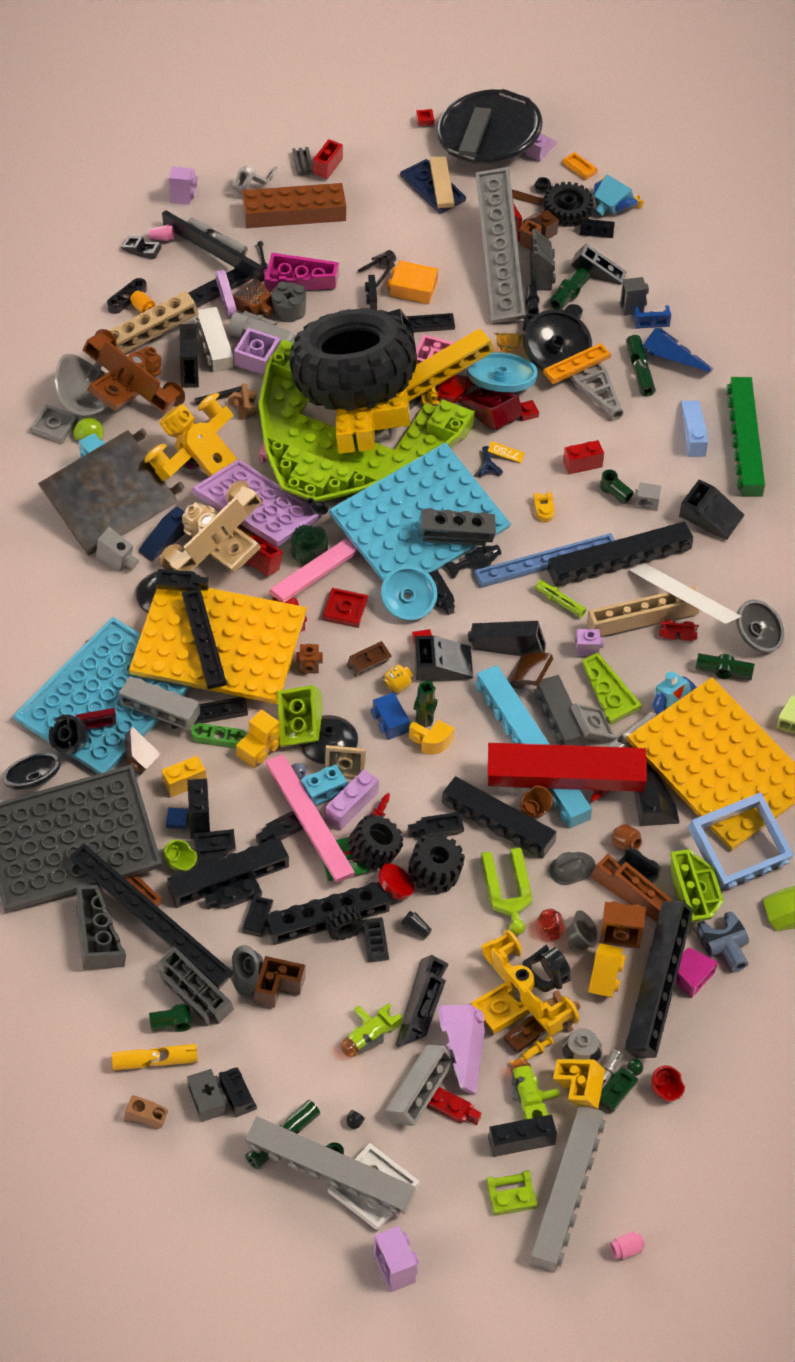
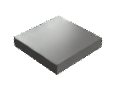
[30,405,78,444]
[571,703,616,742]

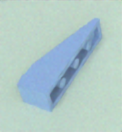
[681,401,708,457]

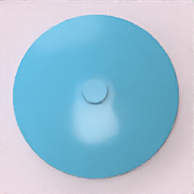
[467,352,538,392]

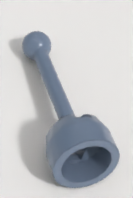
[291,763,307,780]

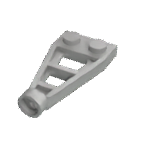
[569,363,624,420]

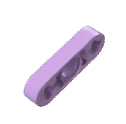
[215,270,237,317]

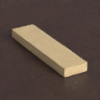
[429,156,454,208]

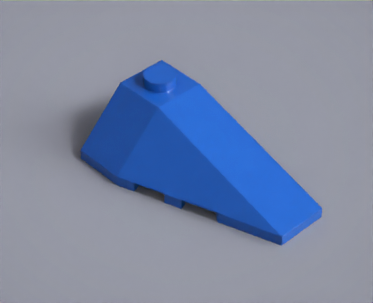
[643,328,714,372]

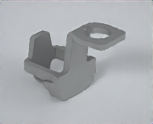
[232,166,278,195]

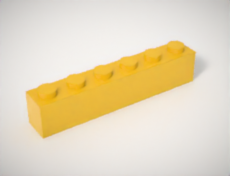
[406,328,494,401]

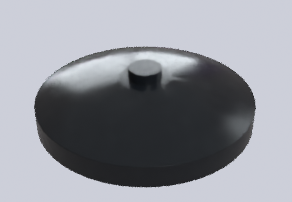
[523,310,592,371]

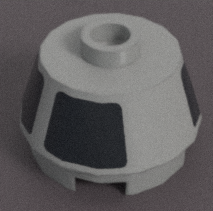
[561,1028,603,1062]

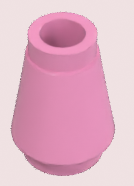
[149,224,175,241]

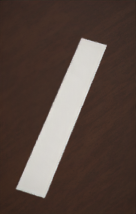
[629,563,742,624]

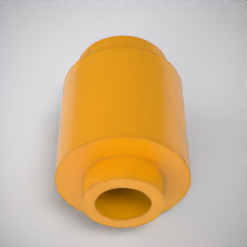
[130,291,155,313]

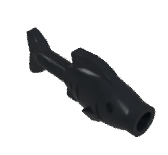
[445,545,502,579]

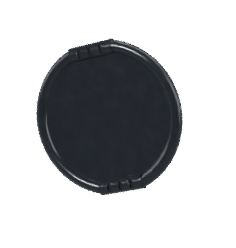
[437,89,543,164]

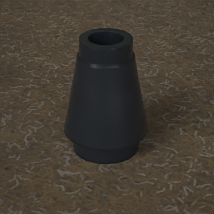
[401,911,432,939]

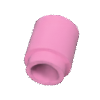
[610,1231,645,1260]

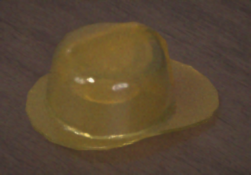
[493,333,524,353]

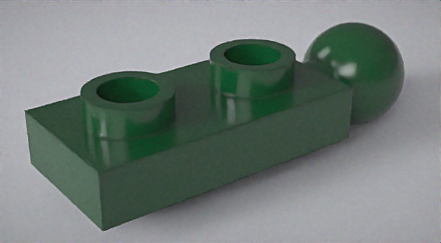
[599,1059,644,1113]

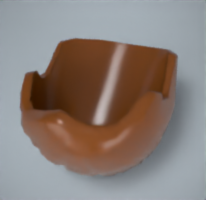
[519,785,554,819]

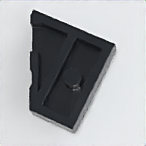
[194,829,236,867]

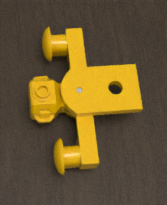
[145,393,237,481]

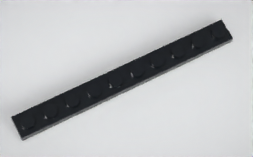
[69,843,233,989]

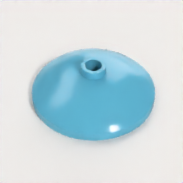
[381,565,437,621]

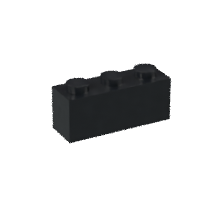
[488,1114,557,1157]

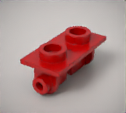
[659,620,699,641]

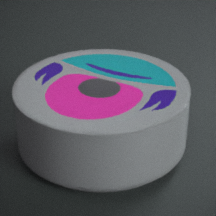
[182,457,201,474]

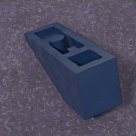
[139,506,185,561]

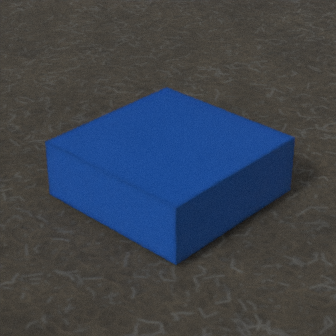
[166,807,188,829]

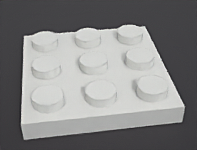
[328,1143,420,1231]

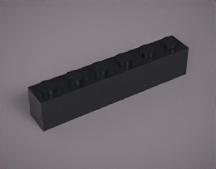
[442,776,557,859]
[167,838,289,908]

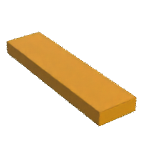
[543,343,611,384]

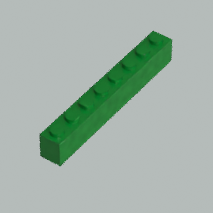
[726,377,765,497]

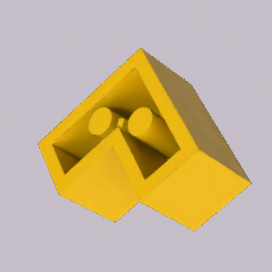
[236,709,280,768]
[588,943,626,998]
[553,1059,605,1110]

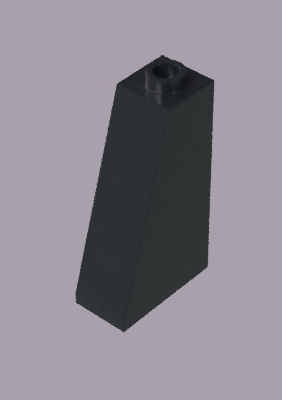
[180,324,199,387]
[468,621,546,656]

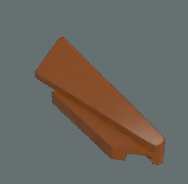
[591,854,673,922]

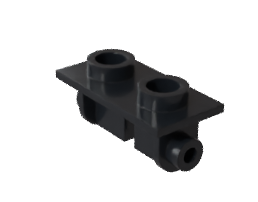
[580,218,615,238]

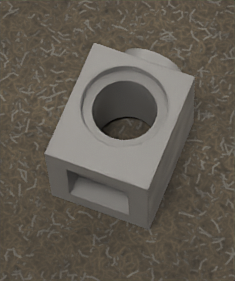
[633,482,661,511]

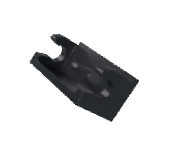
[218,1067,257,1118]

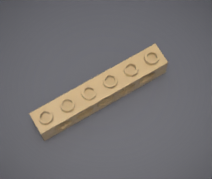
[109,290,199,354]

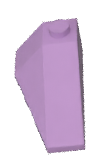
[438,1004,485,1095]

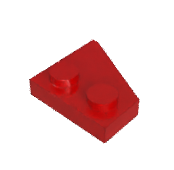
[437,374,476,404]

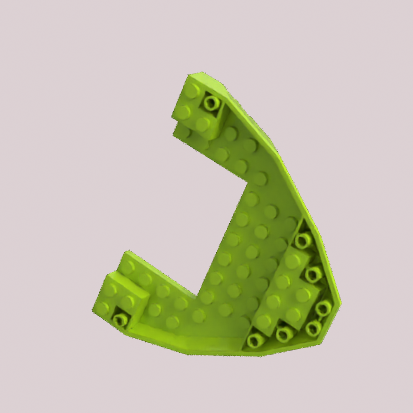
[258,339,475,502]

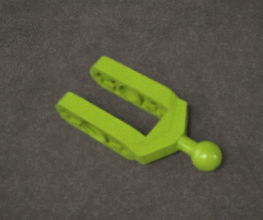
[481,848,532,935]

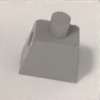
[96,527,139,571]

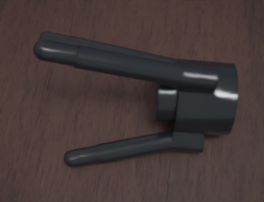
[358,250,396,288]

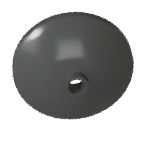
[736,599,784,653]

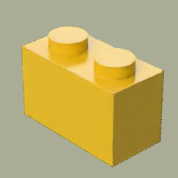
[161,755,206,797]

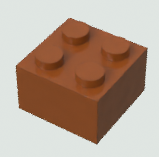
[599,901,646,949]

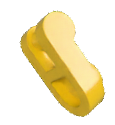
[533,492,555,522]

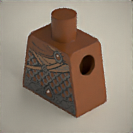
[232,278,274,317]

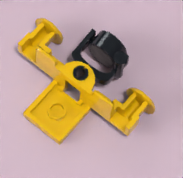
[471,929,580,1036]

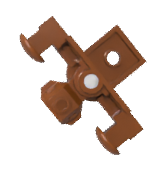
[82,329,185,414]

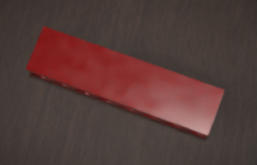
[487,742,647,792]

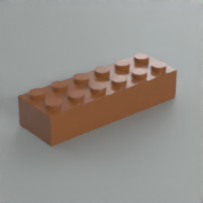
[242,183,346,228]

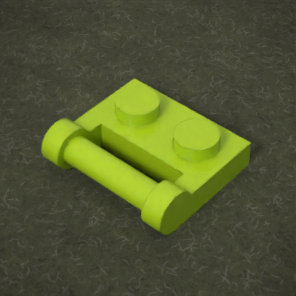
[486,1170,537,1216]

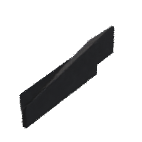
[396,955,449,1046]

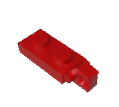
[427,1087,482,1125]

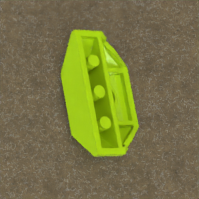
[670,849,724,922]

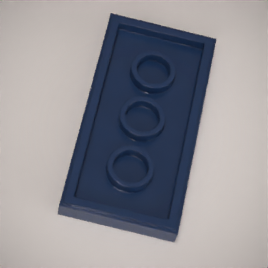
[400,159,466,214]

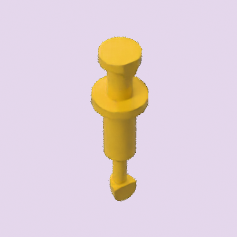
[509,1035,554,1067]

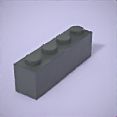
[534,675,587,746]

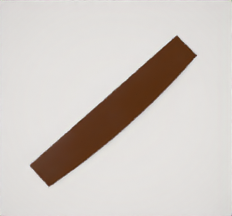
[512,189,544,205]

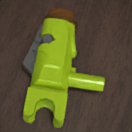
[340,1003,402,1057]
[511,1059,560,1120]

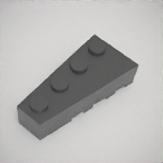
[75,885,126,969]

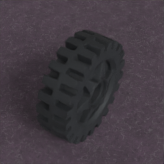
[543,182,593,227]

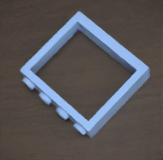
[687,792,794,890]

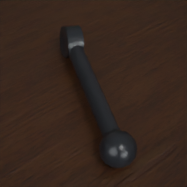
[257,241,268,270]

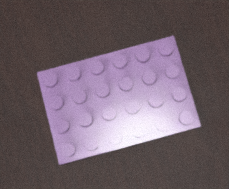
[192,459,322,547]

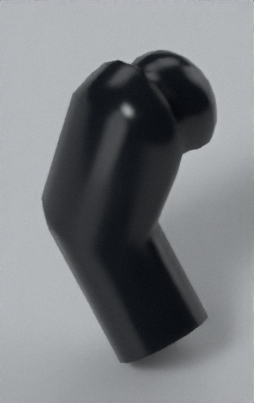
[306,498,329,515]

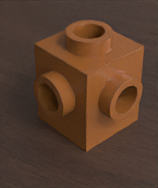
[296,644,323,673]

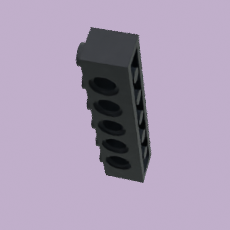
[266,882,390,945]

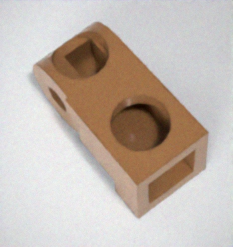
[124,1095,168,1129]

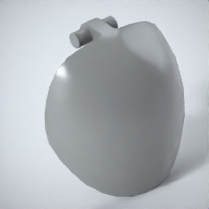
[55,354,113,415]

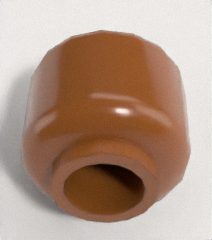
[612,824,642,852]

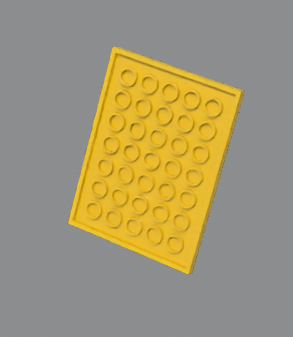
[129,588,307,704]
[626,677,795,852]

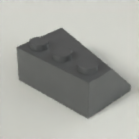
[530,229,556,291]

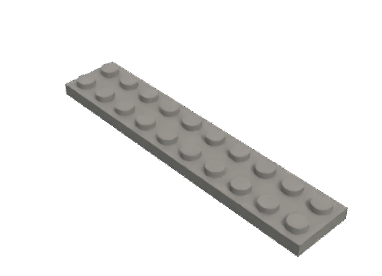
[476,167,526,324]

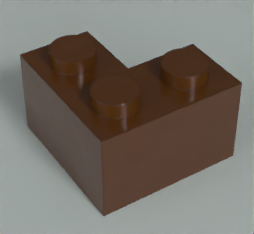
[254,956,305,1008]

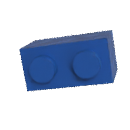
[371,692,410,740]

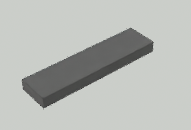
[459,107,491,157]

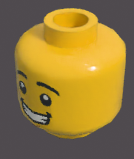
[384,665,413,693]

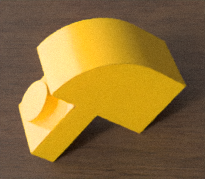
[409,720,455,755]

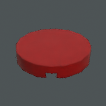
[378,863,414,900]

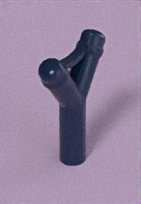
[477,446,503,477]

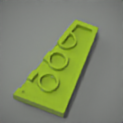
[582,652,642,725]

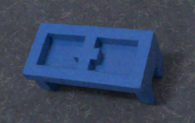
[633,305,671,329]

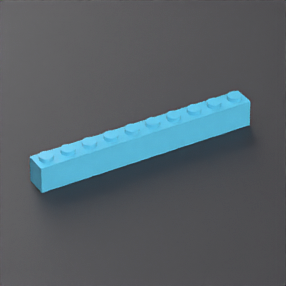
[475,665,592,828]

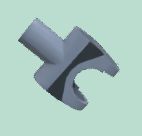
[697,911,749,972]

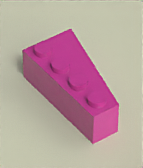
[264,252,339,292]

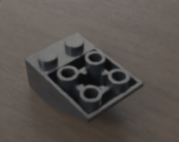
[679,479,745,540]
[414,635,473,680]

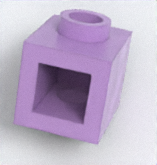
[575,629,604,656]

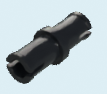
[526,284,540,314]

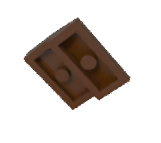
[508,653,553,689]

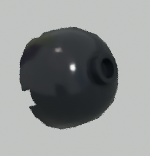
[48,714,89,754]

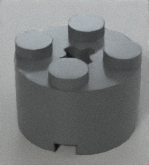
[272,281,306,322]

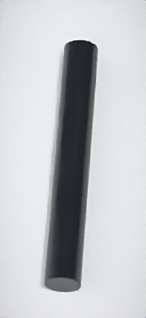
[194,386,242,405]

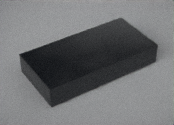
[242,895,273,937]

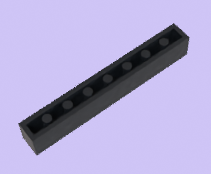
[547,521,694,586]
[625,900,694,1059]

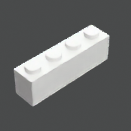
[194,307,234,372]

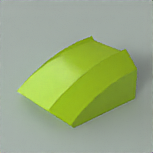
[763,886,795,931]

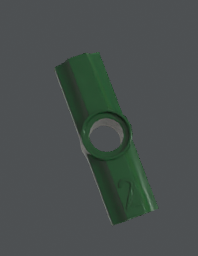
[550,268,590,310]
[695,653,755,680]
[413,680,438,728]

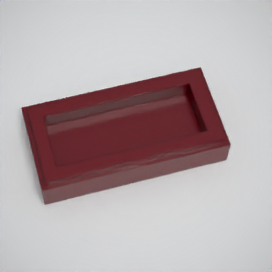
[76,708,117,730]

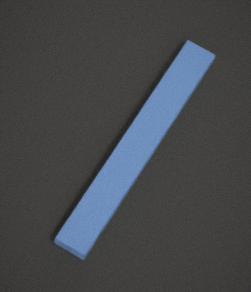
[474,533,614,588]

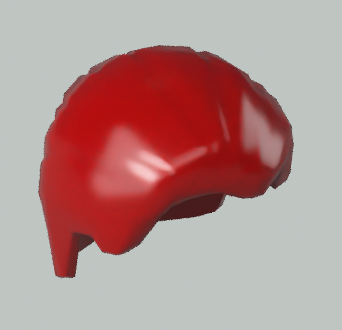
[651,1065,685,1102]

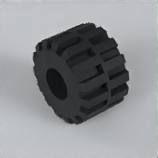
[408,833,465,894]

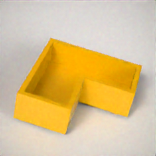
[336,389,410,454]

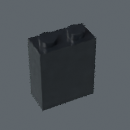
[187,779,210,839]

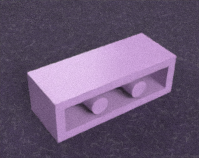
[325,769,379,831]

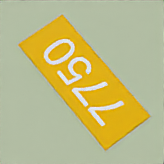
[488,441,525,463]

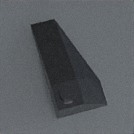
[634,762,679,826]

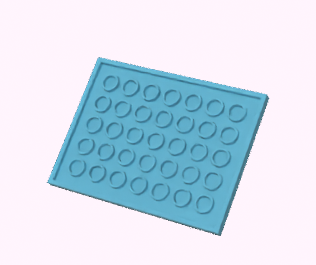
[329,442,511,582]
[13,617,192,774]

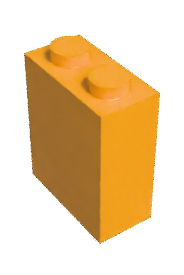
[387,260,439,304]

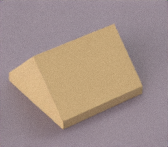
[325,745,367,780]

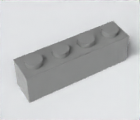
[119,676,200,731]
[385,1045,455,1126]

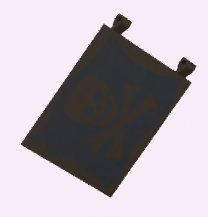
[38,428,185,556]

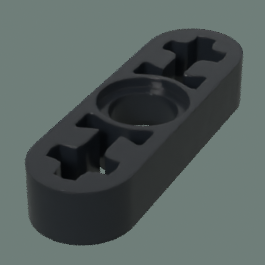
[107,278,147,314]

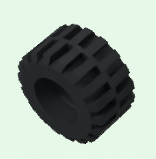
[348,814,403,869]

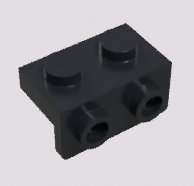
[618,846,661,884]

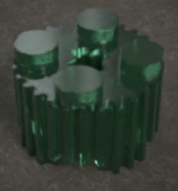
[291,524,328,566]

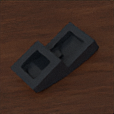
[122,236,162,259]

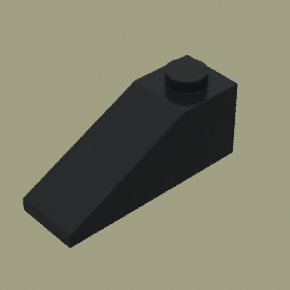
[571,244,626,285]

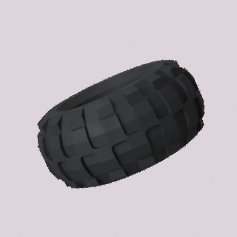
[289,308,417,410]

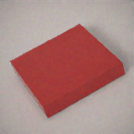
[322,587,368,628]

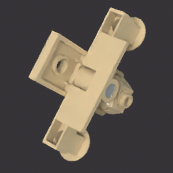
[160,481,263,573]

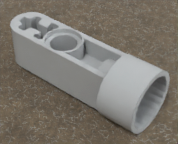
[227,311,295,343]

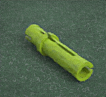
[535,579,587,618]

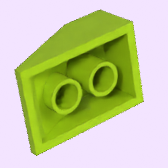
[277,685,323,747]

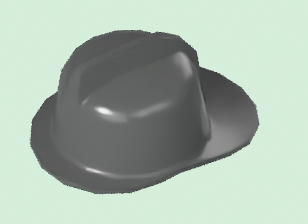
[549,852,596,885]
[566,910,597,950]
[232,945,263,995]

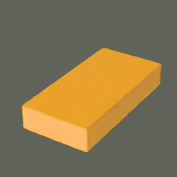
[562,152,598,180]

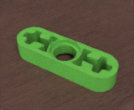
[191,723,247,748]

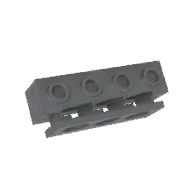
[419,508,496,546]
[157,946,234,1026]

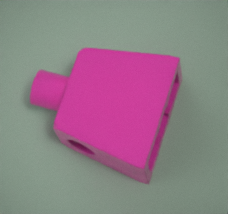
[676,948,718,998]

